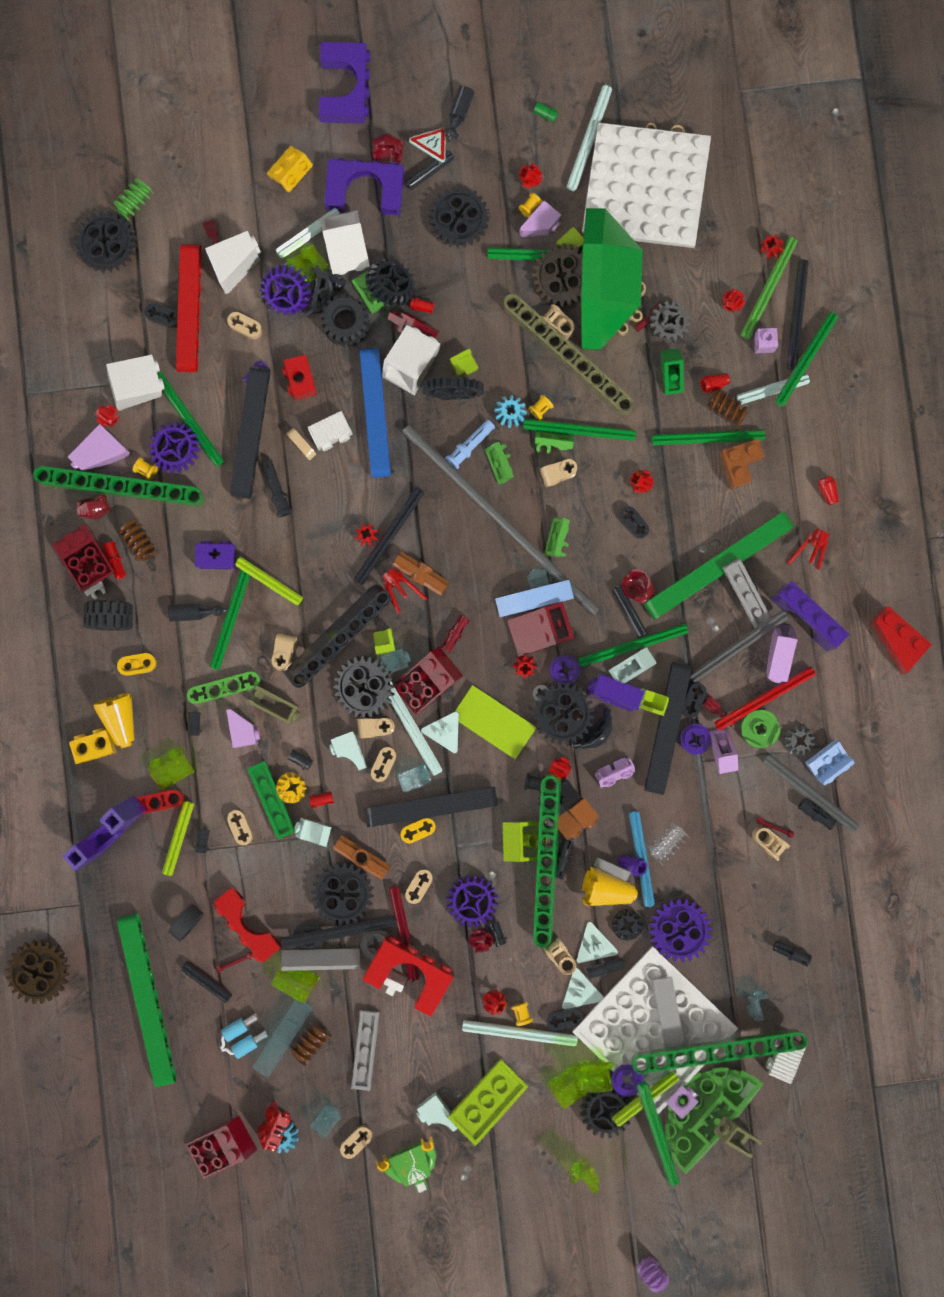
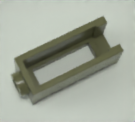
[247,685,300,724]
[713,1116,762,1158]

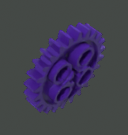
[648,898,712,963]

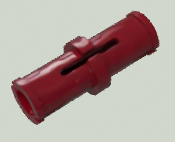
[440,614,470,653]

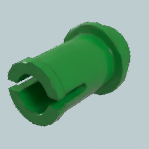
[533,102,559,122]

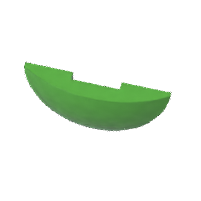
[665,1068,763,1174]

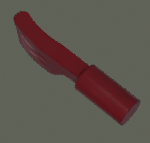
[202,219,220,245]
[634,301,664,332]
[703,695,736,727]

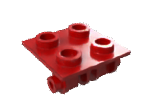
[257,1100,291,1152]

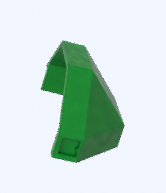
[581,208,643,350]

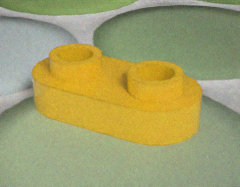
[117,653,157,676]

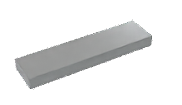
[722,558,771,629]
[281,949,360,971]
[652,976,685,1057]
[351,1009,380,1091]

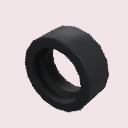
[168,904,204,942]

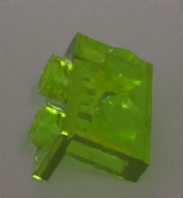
[285,244,329,288]
[148,747,195,791]
[271,967,320,1004]
[571,1060,614,1093]
[547,1062,595,1109]
[568,1161,601,1195]

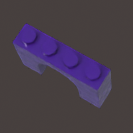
[319,42,371,124]
[325,158,404,216]
[770,581,850,652]
[586,674,645,712]
[62,796,146,871]

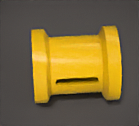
[519,193,543,218]
[528,395,553,420]
[132,457,158,481]
[511,1001,533,1026]

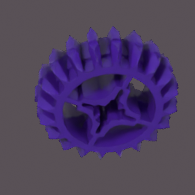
[260,263,312,316]
[148,422,201,474]
[446,875,498,928]

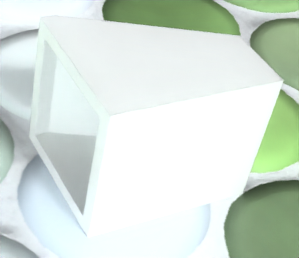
[321,211,369,275]
[205,231,261,294]
[382,325,440,395]
[106,355,164,411]

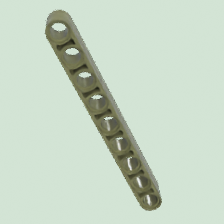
[504,294,634,416]

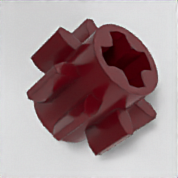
[469,928,493,953]

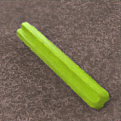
[235,557,303,605]
[162,801,194,876]
[612,1071,679,1126]

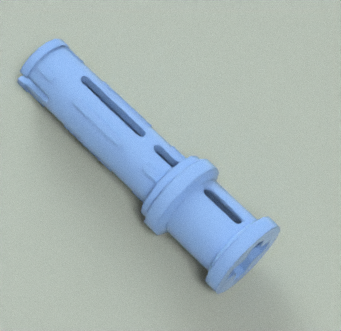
[445,419,495,469]

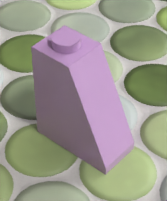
[68,424,131,472]
[766,624,797,683]

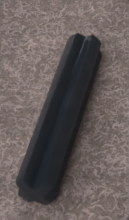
[405,150,454,190]
[612,585,647,638]
[181,962,232,1003]

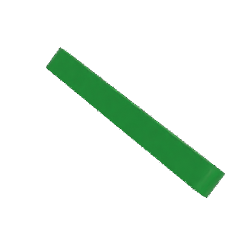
[33,466,205,507]
[644,511,795,620]
[533,773,561,948]
[117,913,176,1087]
[631,1029,808,1074]

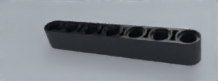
[230,366,270,499]
[285,584,391,688]
[644,662,692,795]
[364,787,498,828]

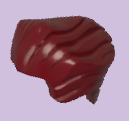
[372,133,405,164]
[76,494,111,520]
[622,568,655,604]

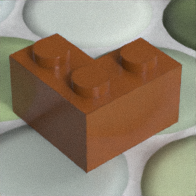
[719,439,765,490]
[553,797,599,840]

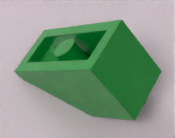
[660,348,684,395]

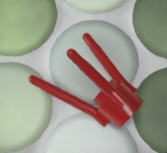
[787,529,829,570]
[383,568,427,613]

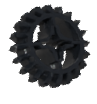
[365,258,416,308]
[580,1084,632,1138]

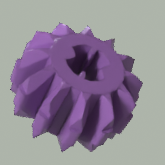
[637,1256,669,1293]

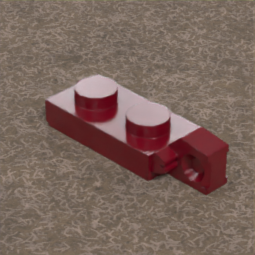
[387,310,440,339]

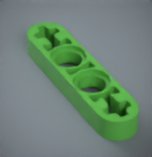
[187,671,261,704]

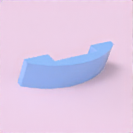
[495,580,574,617]

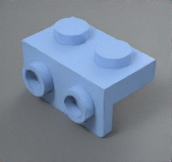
[805,739,855,785]

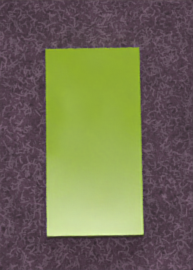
[456,685,537,759]
[446,1059,529,1146]

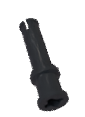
[261,460,293,518]

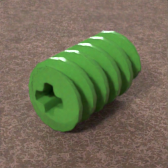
[113,178,154,221]

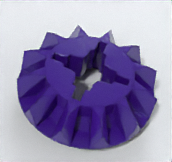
[550,655,581,685]
[680,724,711,755]
[611,1064,643,1096]

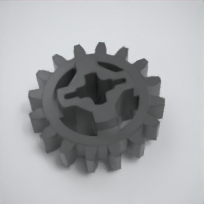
[649,301,691,343]

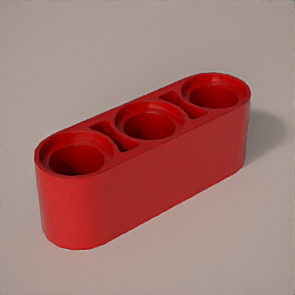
[136,790,185,814]

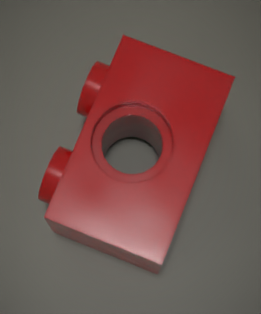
[282,354,317,401]

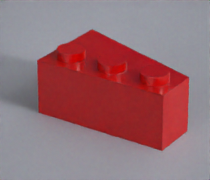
[870,606,932,674]

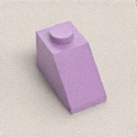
[519,201,561,237]
[226,709,260,748]
[709,728,738,774]

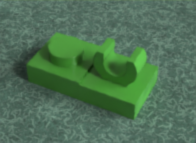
[352,271,388,314]
[535,431,574,453]
[485,442,514,485]
[544,518,570,557]

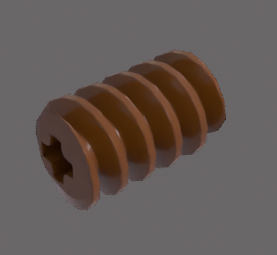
[706,388,748,428]
[119,519,159,561]
[289,1023,332,1066]

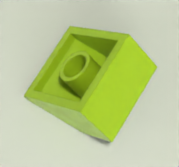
[503,821,547,862]

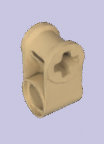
[541,304,575,340]
[539,459,577,487]
[272,633,297,671]
[357,718,395,739]
[752,827,790,861]
[543,937,576,975]

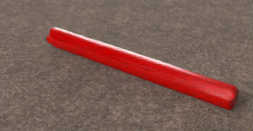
[714,667,816,730]

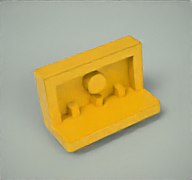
[267,146,313,192]

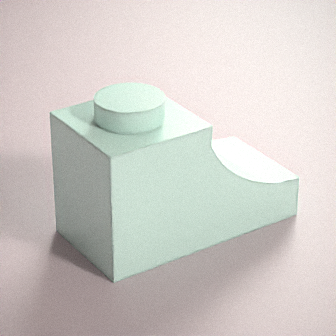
[608,647,657,683]
[329,731,367,770]
[294,818,331,846]
[417,1092,457,1132]

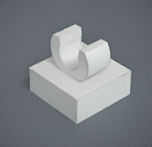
[85,580,106,599]
[384,970,408,996]

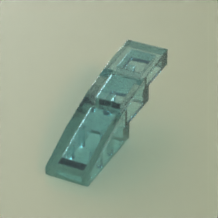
[252,998,313,1078]

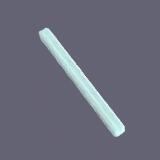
[567,85,612,191]
[377,679,442,776]
[462,1020,578,1046]

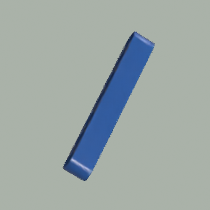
[360,347,391,478]

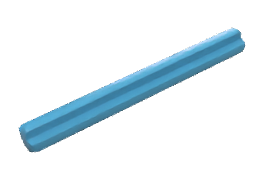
[629,811,655,907]

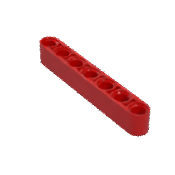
[176,244,202,373]

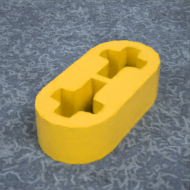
[401,818,436,843]

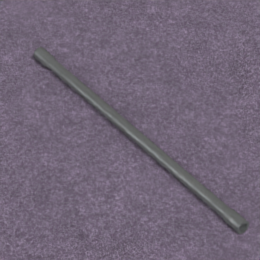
[402,424,601,616]

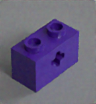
[195,541,237,570]

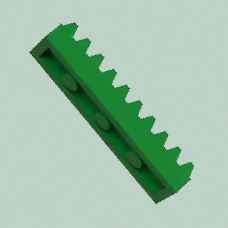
[247,761,295,840]

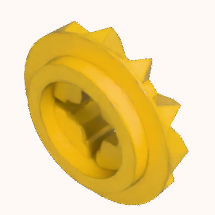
[276,772,307,803]

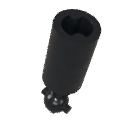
[444,85,474,142]
[168,603,227,622]

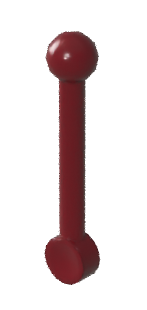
[756,817,794,838]
[216,952,253,973]

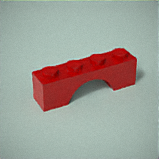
[213,886,282,963]

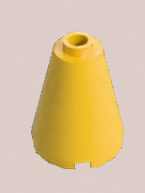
[93,693,135,748]
[582,867,638,906]

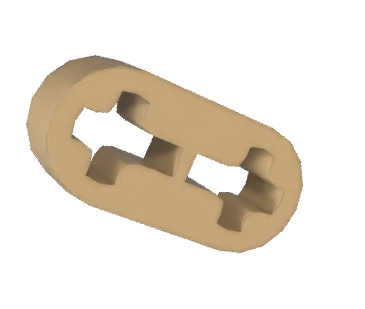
[227,312,262,339]
[286,428,317,461]
[371,747,397,782]
[227,810,253,845]
[405,869,433,904]
[340,1125,372,1159]

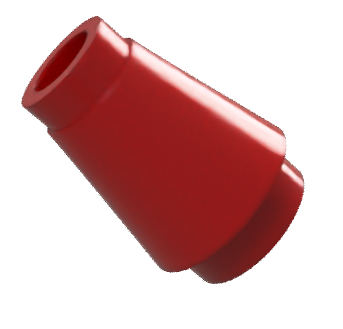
[700,373,730,394]
[817,476,839,505]

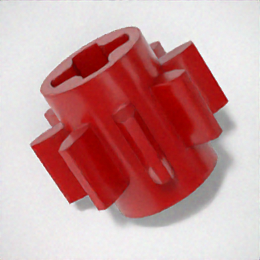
[519,163,542,189]
[760,234,784,259]
[721,289,746,313]
[95,404,119,428]
[630,469,654,494]
[355,523,378,547]
[513,653,537,678]
[549,757,572,779]
[483,989,506,1015]

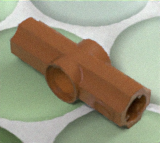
[393,551,450,596]
[333,835,391,880]

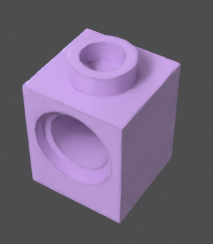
[754,328,778,353]
[666,1086,699,1119]

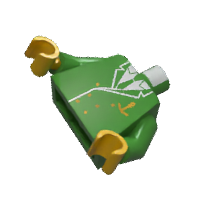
[375,1136,436,1193]

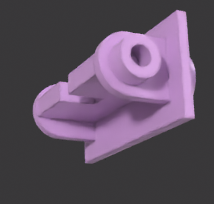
[594,757,636,788]

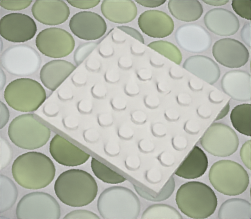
[582,123,711,248]
[572,946,738,1114]

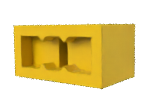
[69,728,117,764]

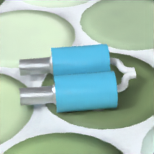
[220,1014,268,1059]

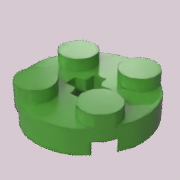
[740,710,780,748]

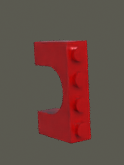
[362,935,454,1017]

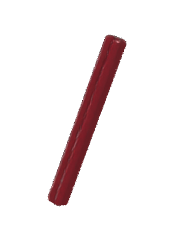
[389,886,419,982]

